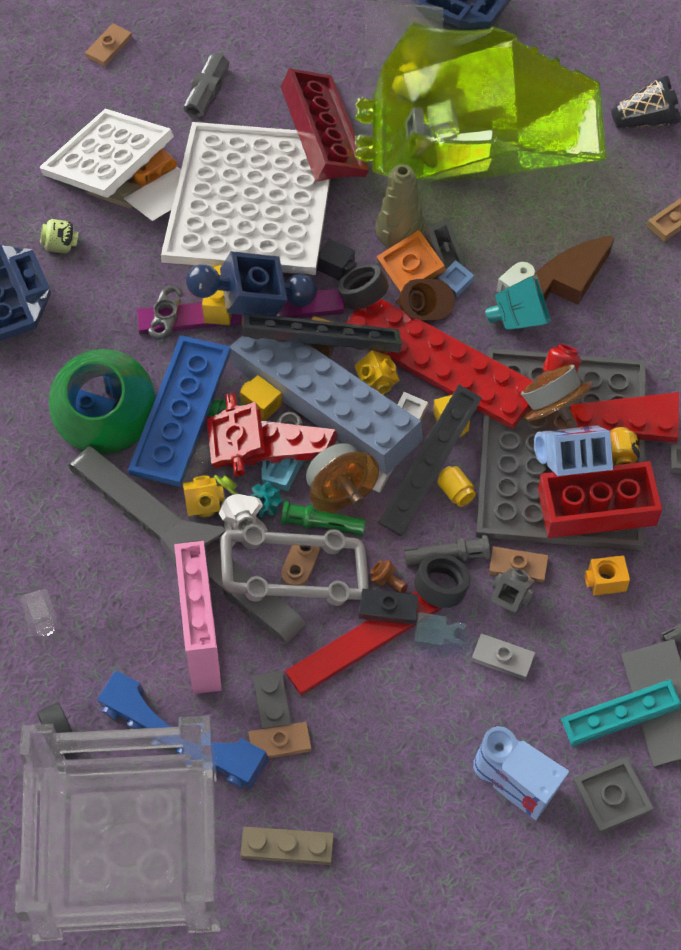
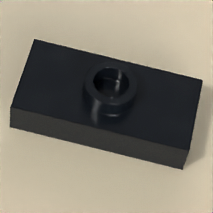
[359,588,418,625]

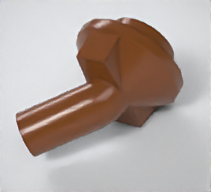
[370,560,408,593]

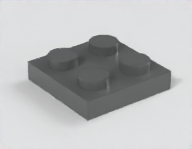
[572,756,654,835]

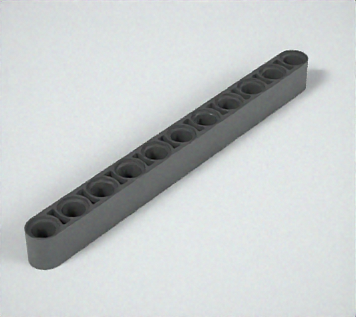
[68,446,306,646]

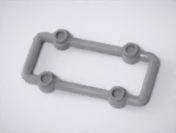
[220,524,369,606]

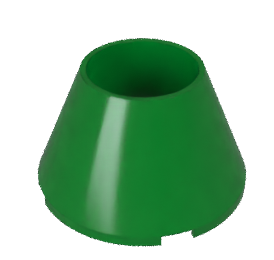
[49,349,156,454]

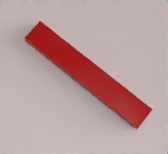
[285,591,442,696]

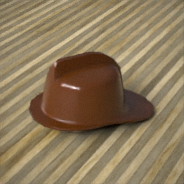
[396,279,455,320]

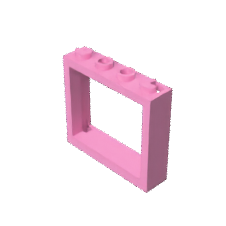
[174,541,222,694]

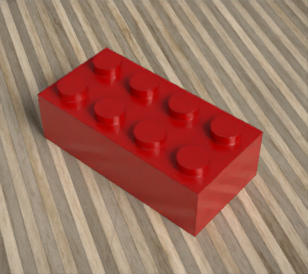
[538,461,662,538]

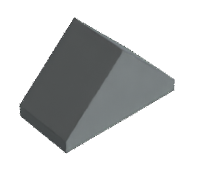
[425,218,466,269]

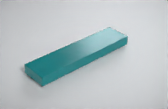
[561,679,681,747]

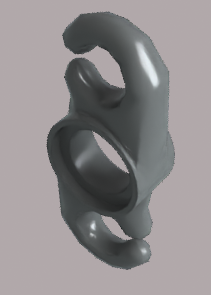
[148,285,184,340]

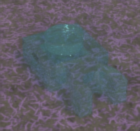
[413,612,466,646]

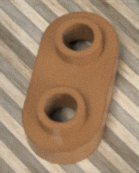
[281,545,319,586]

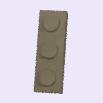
[240,827,334,865]

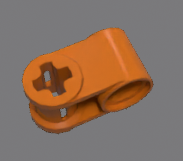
[131,148,177,188]

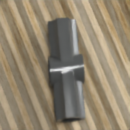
[184,53,229,118]

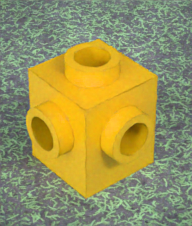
[354,350,400,394]
[183,476,225,517]

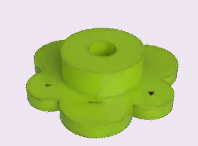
[214,475,239,495]

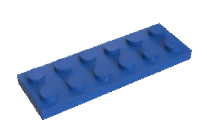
[128,335,231,487]

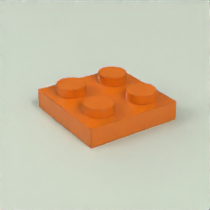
[376,230,446,293]

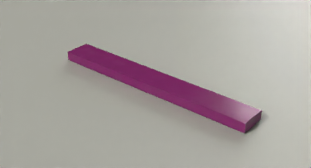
[137,289,344,334]

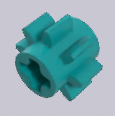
[250,482,283,518]

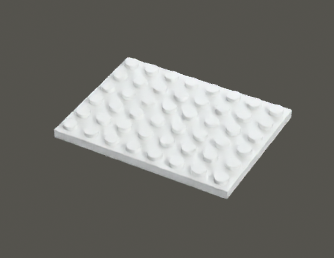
[161,122,331,275]

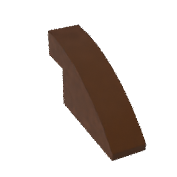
[534,236,614,305]

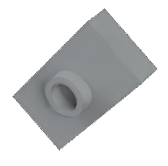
[471,634,535,680]

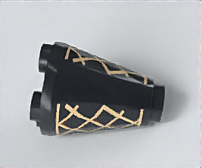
[611,75,681,128]

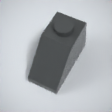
[160,521,226,568]

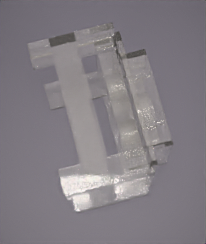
[15,716,220,942]

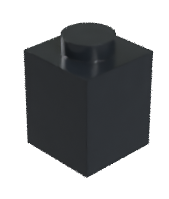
[317,238,357,281]

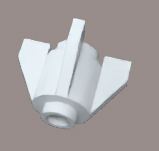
[219,494,268,547]

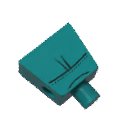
[485,275,551,330]

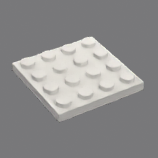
[39,109,174,198]

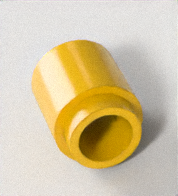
[437,466,476,507]

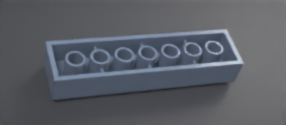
[230,336,423,475]

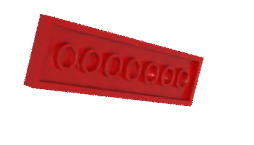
[345,299,534,430]

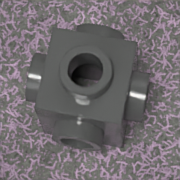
[491,568,535,613]

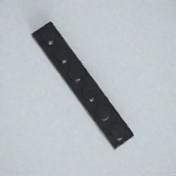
[242,313,402,353]
[378,384,482,536]

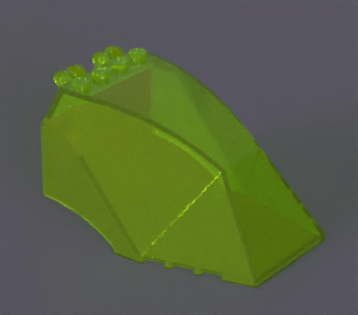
[355,22,606,182]

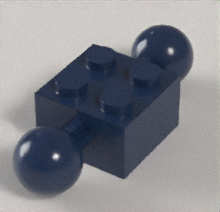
[186,251,317,316]

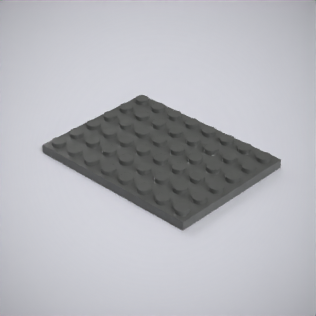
[476,348,646,551]

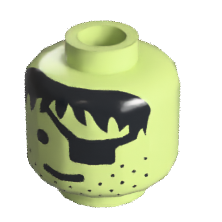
[40,219,78,254]

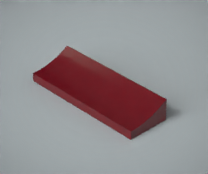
[281,68,369,182]

